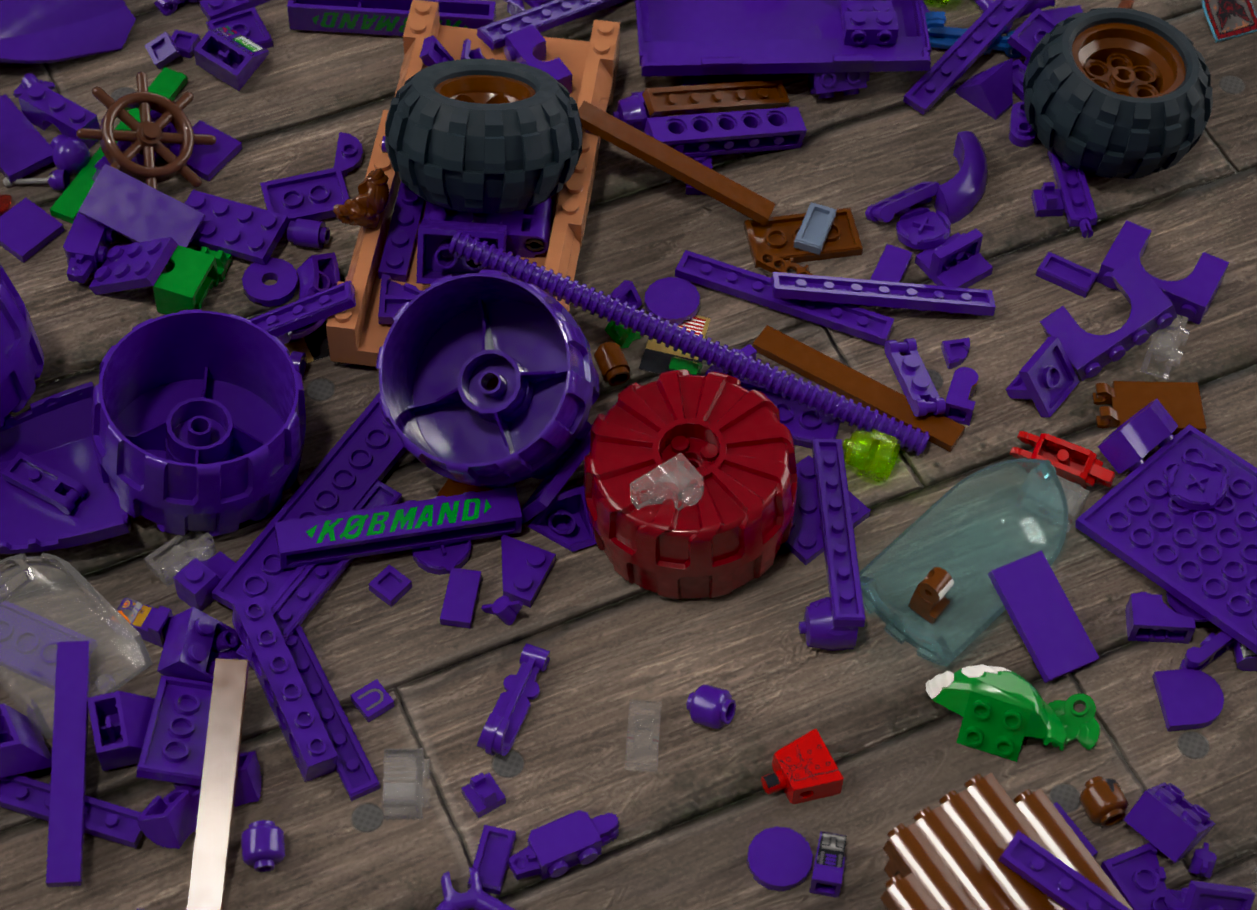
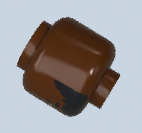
[1080,776,1129,827]

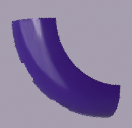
[934,131,988,224]
[277,252,340,344]
[137,751,262,849]

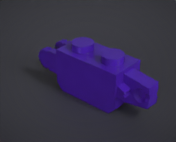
[63,212,117,283]
[508,810,619,880]

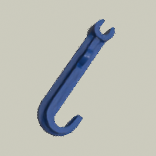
[925,11,1021,58]

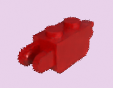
[1010,431,1115,489]

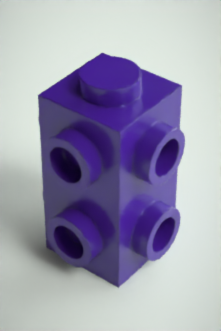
[808,72,870,99]

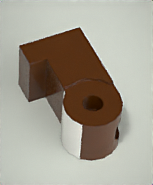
[908,567,954,625]

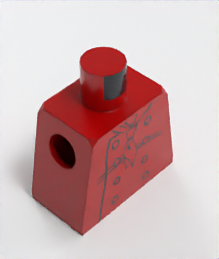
[761,729,844,804]

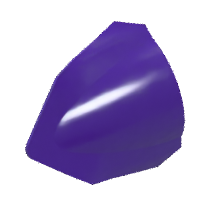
[0,0,136,64]

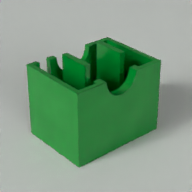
[153,245,219,315]

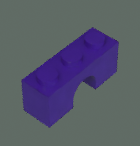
[504,24,572,94]
[18,82,100,149]

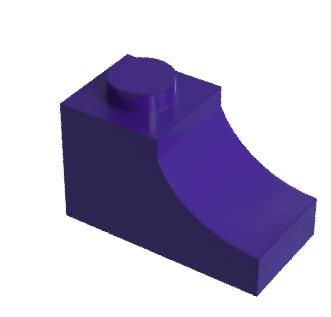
[173,551,235,611]
[1125,592,1196,644]

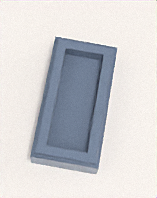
[794,202,837,255]

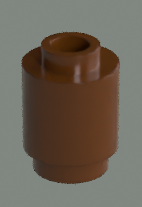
[594,342,630,386]

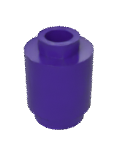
[287,218,330,249]

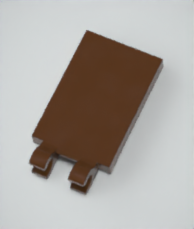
[1092,381,1207,435]

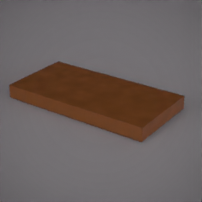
[744,208,863,268]

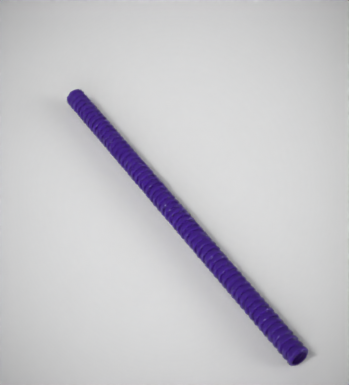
[449,230,930,456]

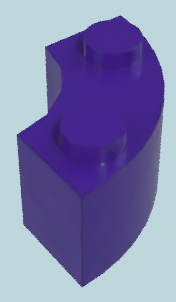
[1097,398,1178,474]

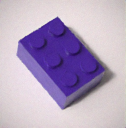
[417,219,507,284]

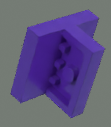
[915,229,993,288]
[1006,337,1080,417]
[1164,881,1256,910]

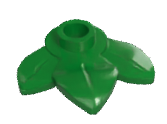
[1048,693,1100,751]

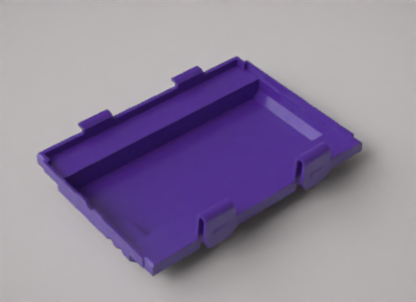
[635,0,931,76]

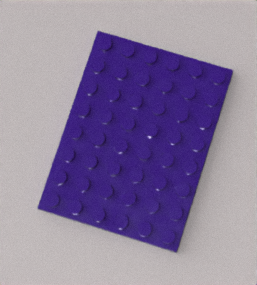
[1075,424,1257,654]

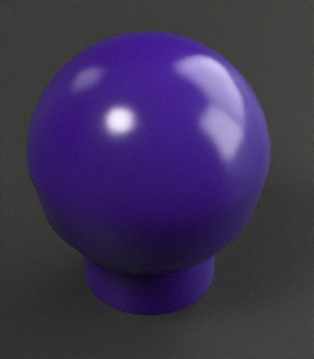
[50,134,90,175]

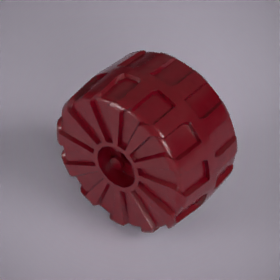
[584,369,797,600]

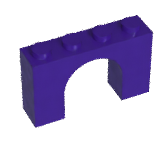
[1096,220,1229,325]
[1040,257,1177,381]

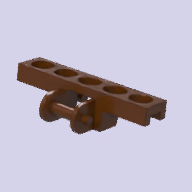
[756,250,813,275]

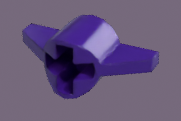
[13,73,55,97]
[481,596,523,625]
[1188,842,1217,879]

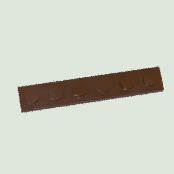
[642,79,790,117]

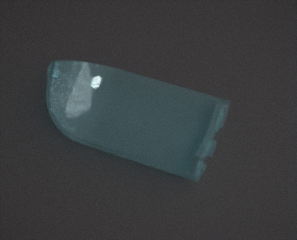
[859,458,1068,667]

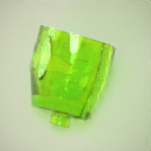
[843,429,901,483]

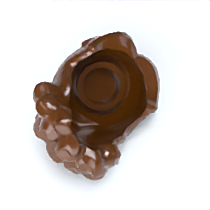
[333,168,389,229]

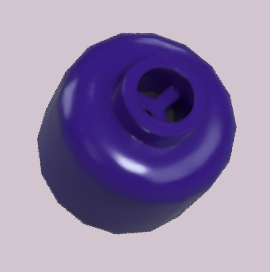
[686,685,736,729]
[241,820,285,872]

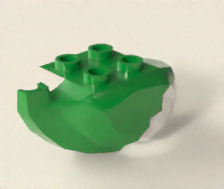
[926,664,1067,762]

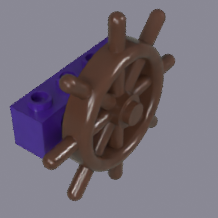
[76,72,216,190]

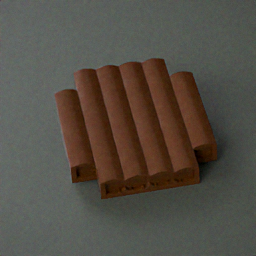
[880,773,1133,910]

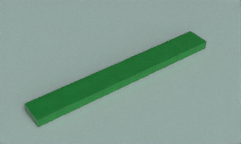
[50,67,188,224]

